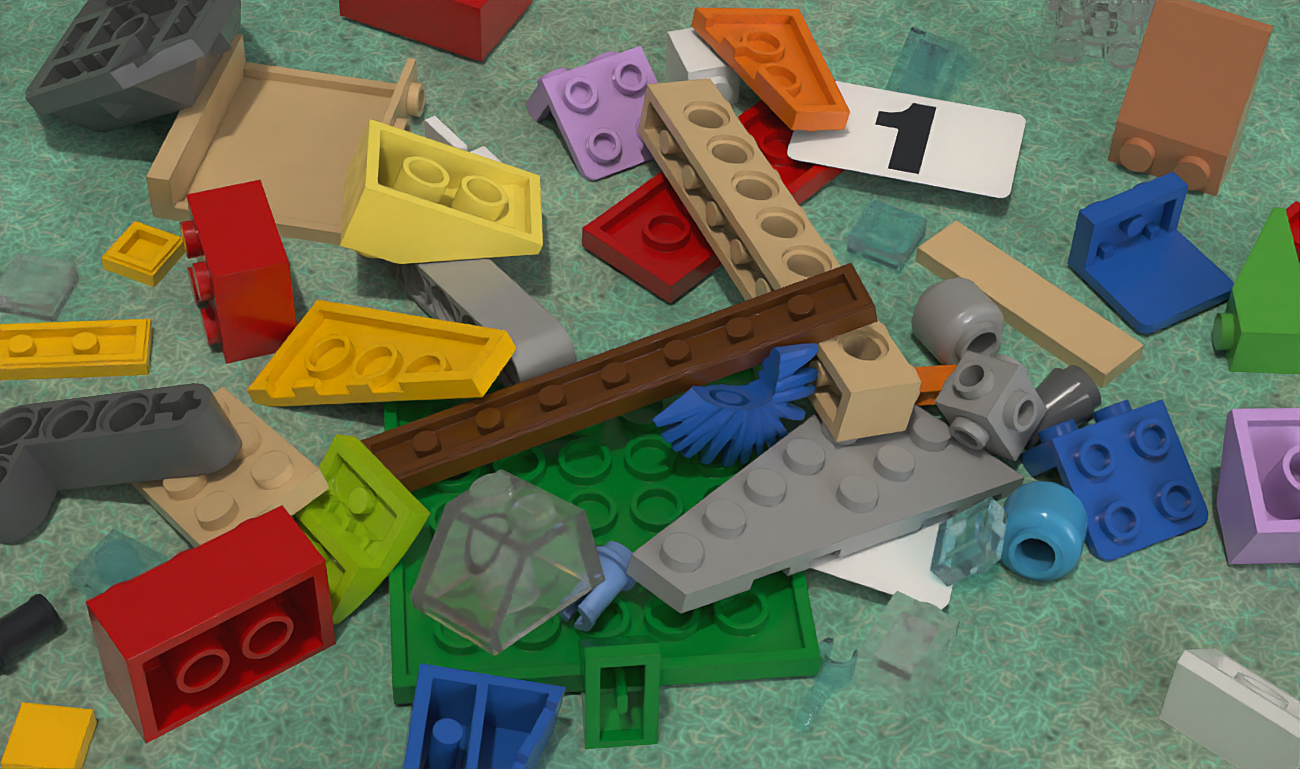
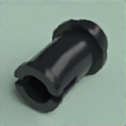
[0,593,62,674]

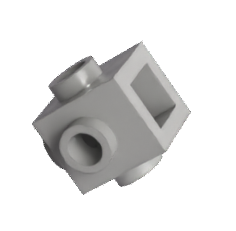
[934,350,1048,461]

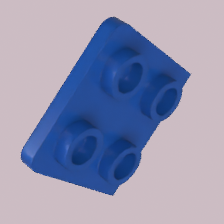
[1068,172,1234,334]
[1020,399,1209,561]

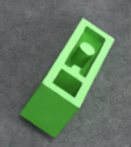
[1213,207,1300,374]

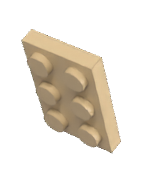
[130,387,330,547]

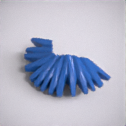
[652,343,818,466]

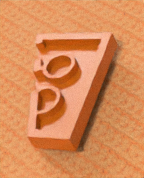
[691,7,850,132]

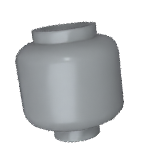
[911,277,1005,365]

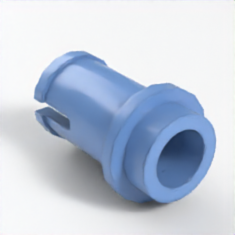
[555,541,637,631]

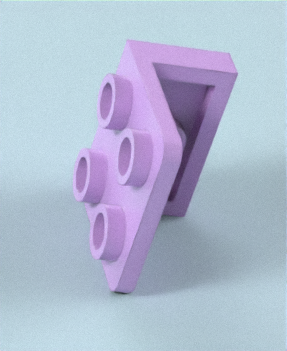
[525,46,658,181]

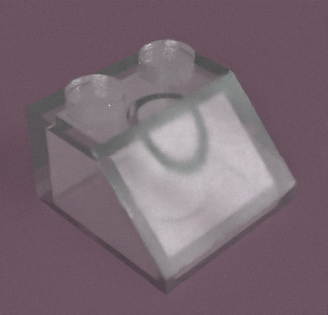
[410,469,606,656]

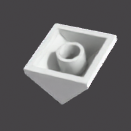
[1159,649,1300,769]

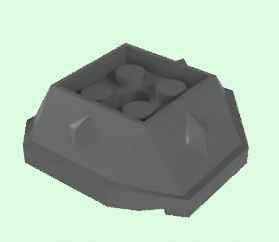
[25,0,241,133]

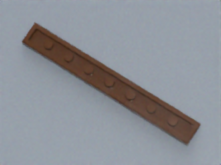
[361,263,878,492]

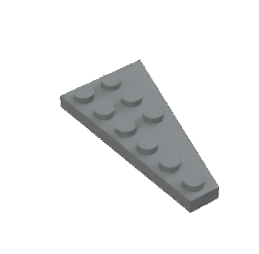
[626,404,1025,614]

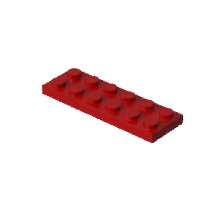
[582,79,845,303]

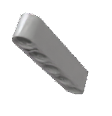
[379,258,577,388]

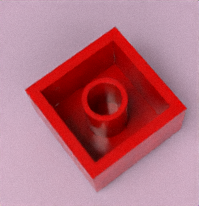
[179,179,297,364]

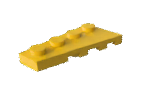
[246,299,517,407]

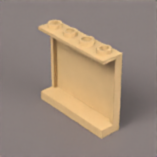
[146,34,426,245]

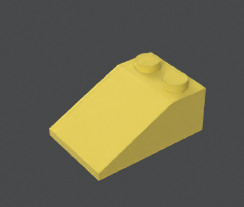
[340,119,543,264]

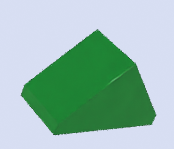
[578,635,661,749]

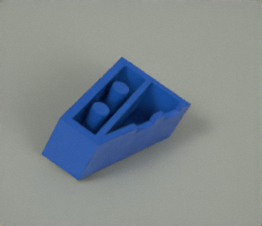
[401,663,566,769]

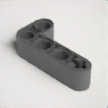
[0,383,242,544]

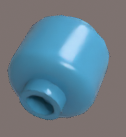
[995,481,1088,581]

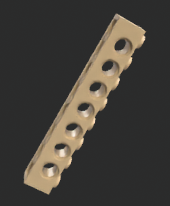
[637,79,921,442]

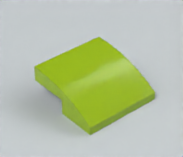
[291,434,431,624]

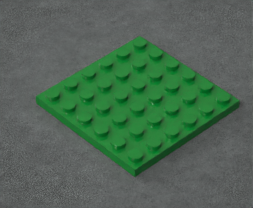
[384,364,821,704]

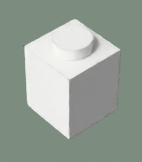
[666,27,740,104]

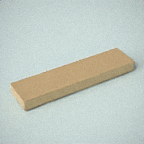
[915,220,1144,388]

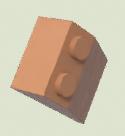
[1107,0,1274,196]

